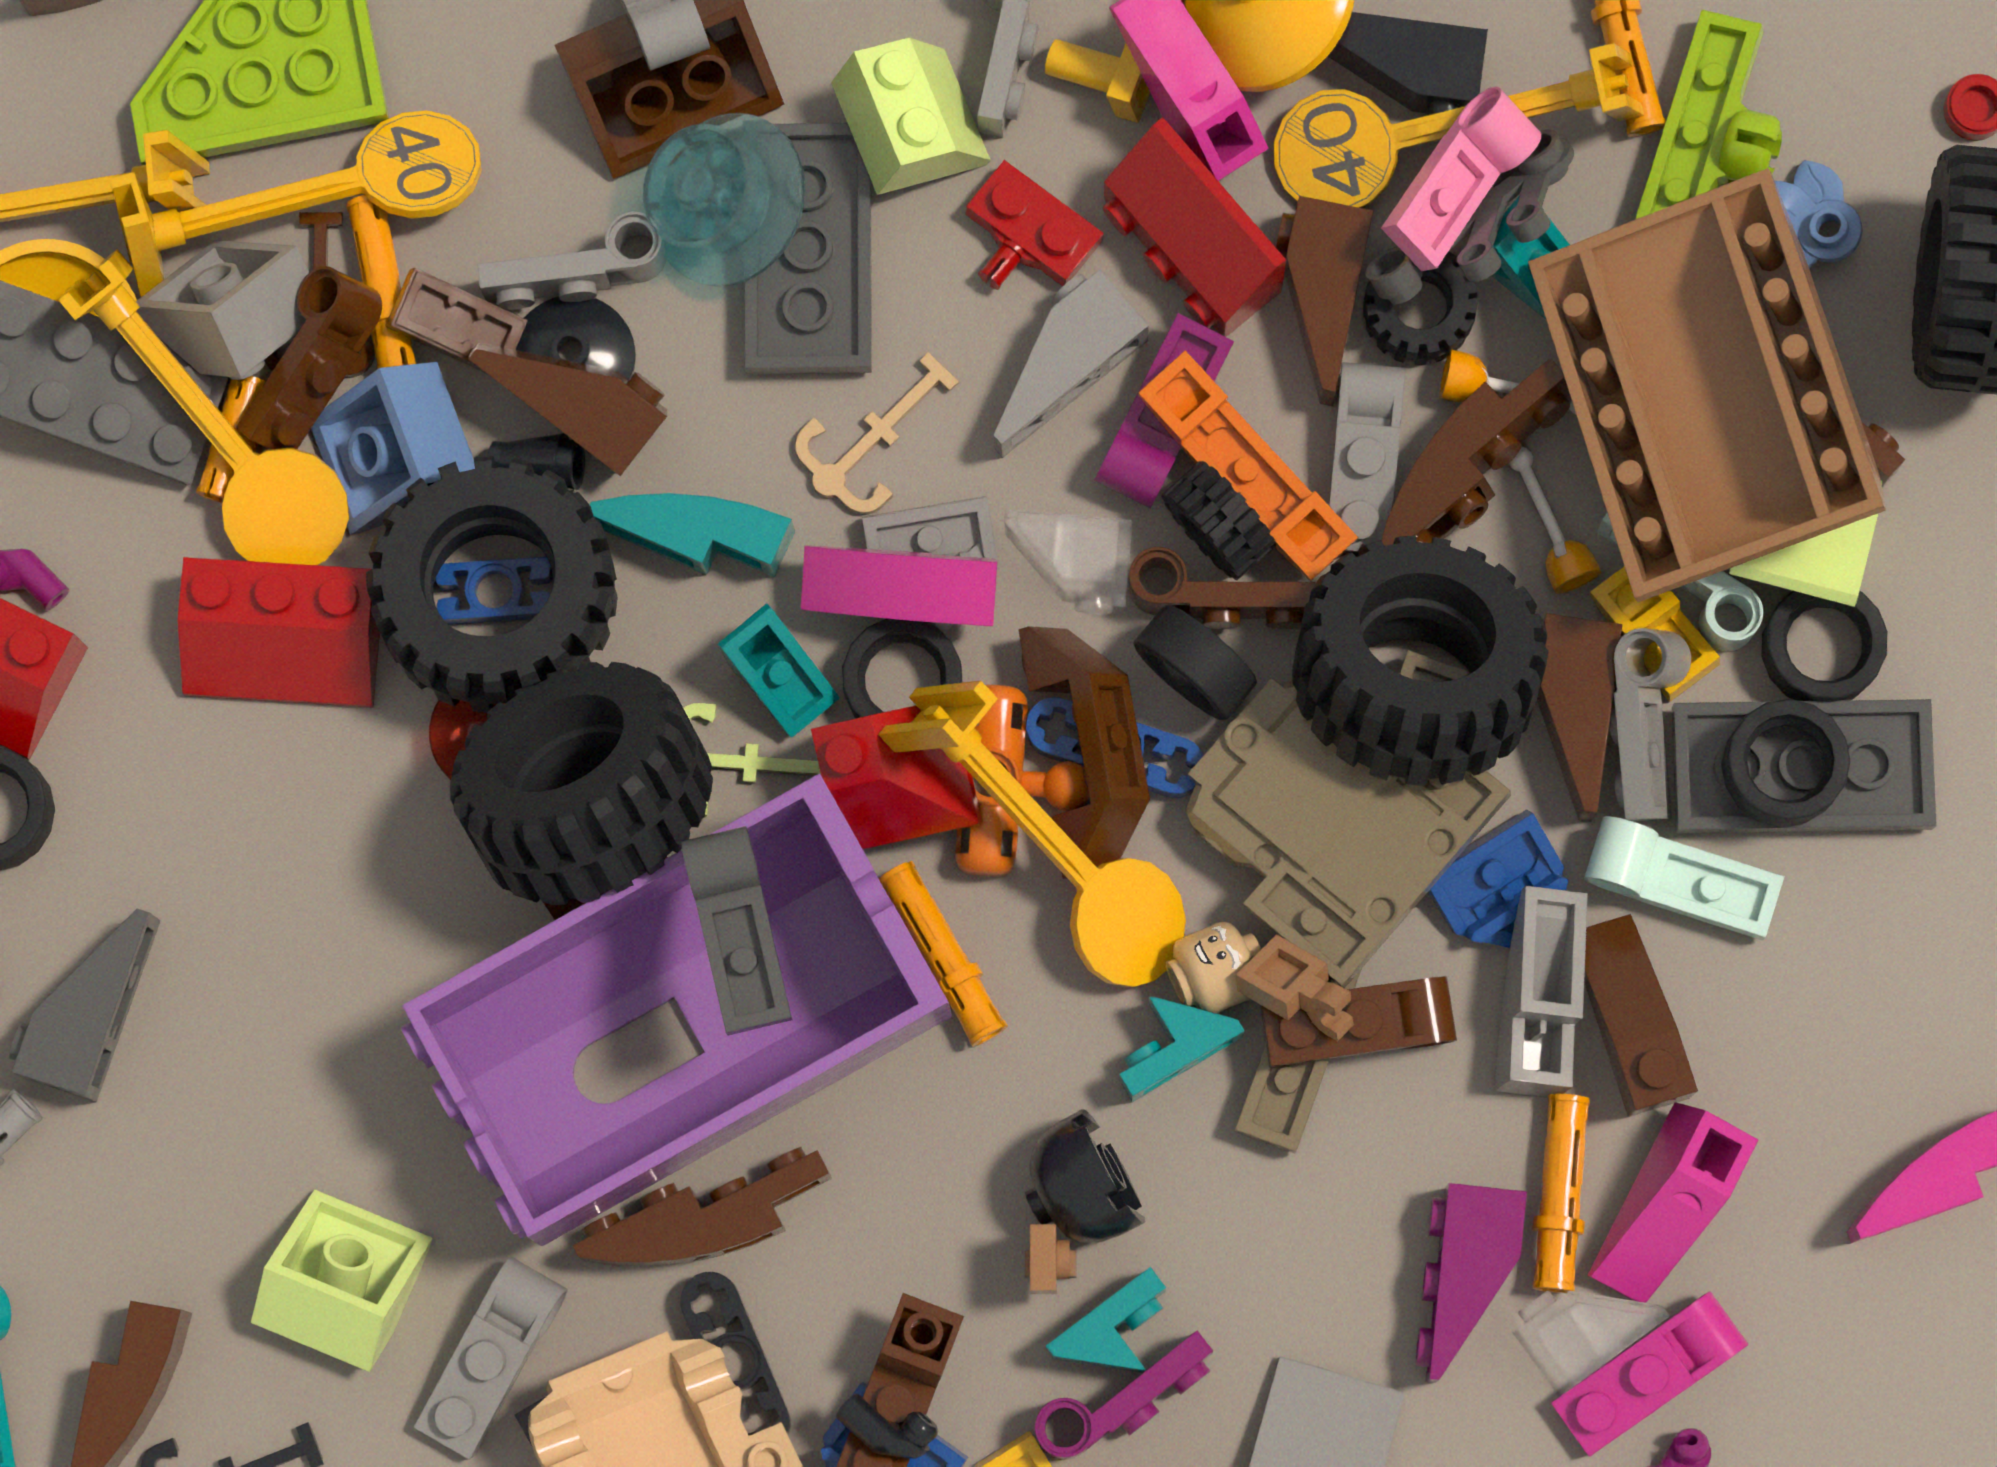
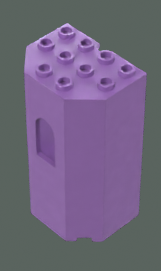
[401,773,952,1246]

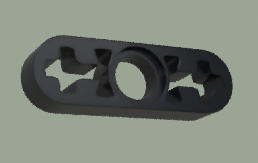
[680,1272,791,1436]

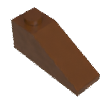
[1276,196,1373,406]
[468,343,667,476]
[1537,613,1623,822]
[1584,914,1698,1117]

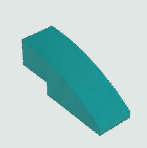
[590,493,795,577]

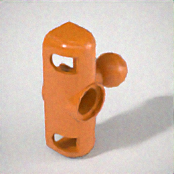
[955,684,1090,877]

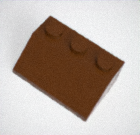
[554,0,785,179]

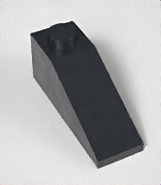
[1328,12,1488,116]

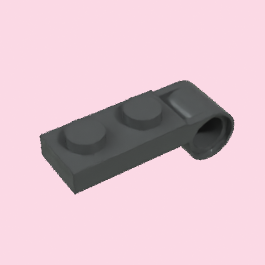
[681,826,793,1036]

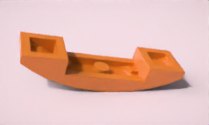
[1138,350,1358,582]

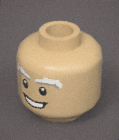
[1166,922,1261,1014]

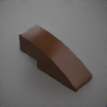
[71,1301,192,1467]

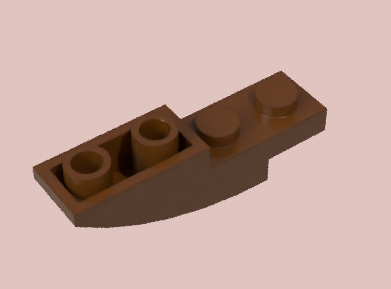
[1382,358,1572,546]
[572,1147,832,1267]

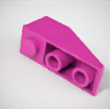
[1109,0,1269,181]
[1587,1102,1759,1305]

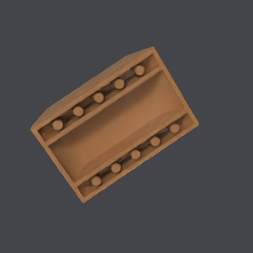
[1528,168,1886,602]

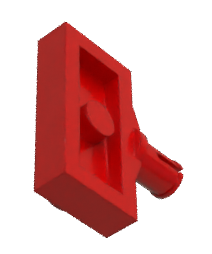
[965,160,1104,290]

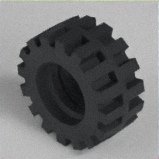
[1363,251,1478,365]

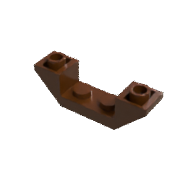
[1018,626,1150,879]
[836,1293,964,1467]

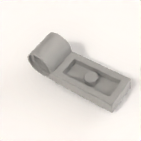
[619,0,710,71]
[977,0,1039,138]
[477,211,667,310]
[1329,362,1405,551]
[1609,628,1691,821]
[413,1257,568,1460]

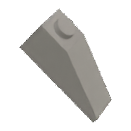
[993,269,1149,458]

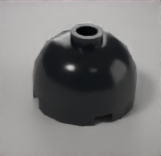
[1025,1109,1146,1242]

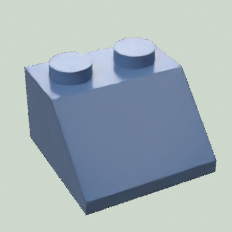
[311,362,475,535]

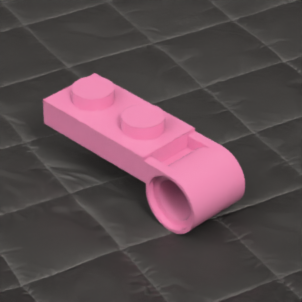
[1381,87,1541,271]

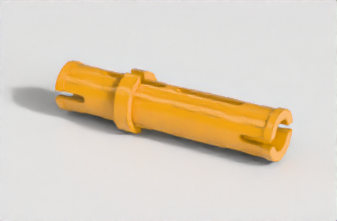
[1590,0,1666,137]
[346,195,416,369]
[879,861,1008,1047]
[1532,1094,1590,1293]

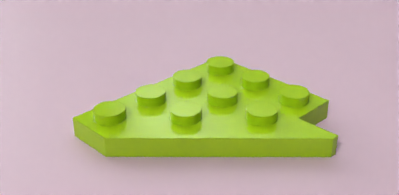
[130,0,389,165]

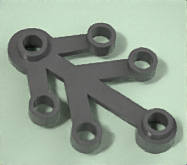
[1366,129,1574,304]

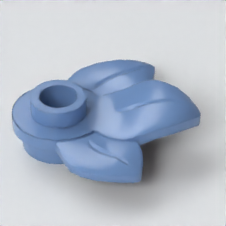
[1775,160,1863,268]

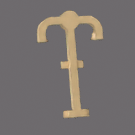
[795,352,959,515]

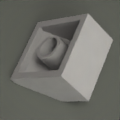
[136,240,309,380]

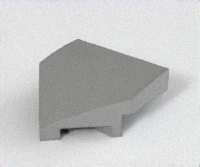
[862,496,998,634]

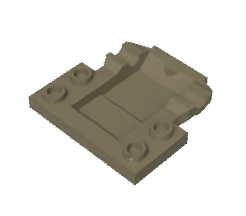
[1186,678,1511,988]

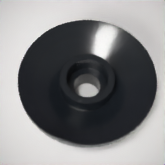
[516,296,636,379]

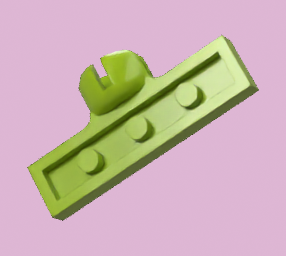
[1635,10,1782,220]

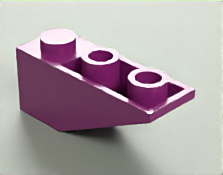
[1415,1183,1527,1383]

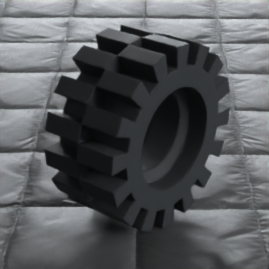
[1161,461,1276,580]

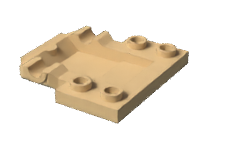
[528,1331,803,1467]

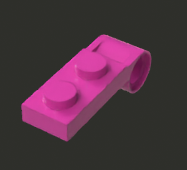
[1551,1291,1749,1457]

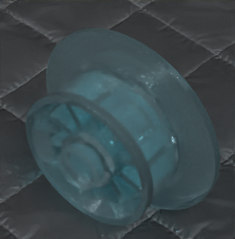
[643,113,805,287]

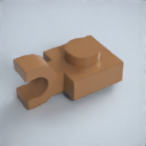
[1236,934,1354,1042]
[1025,1224,1077,1294]

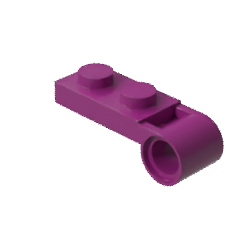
[1094,313,1234,509]
[1035,1330,1213,1459]

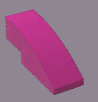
[801,545,997,626]
[1847,1111,1997,1244]

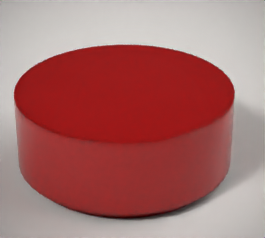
[1943,74,1997,141]

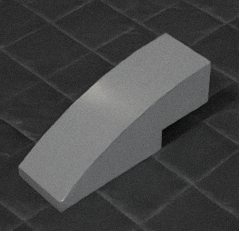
[1495,886,1588,1097]

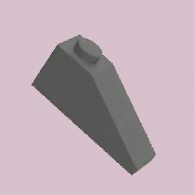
[9,908,161,1102]

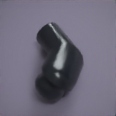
[836,1394,938,1459]

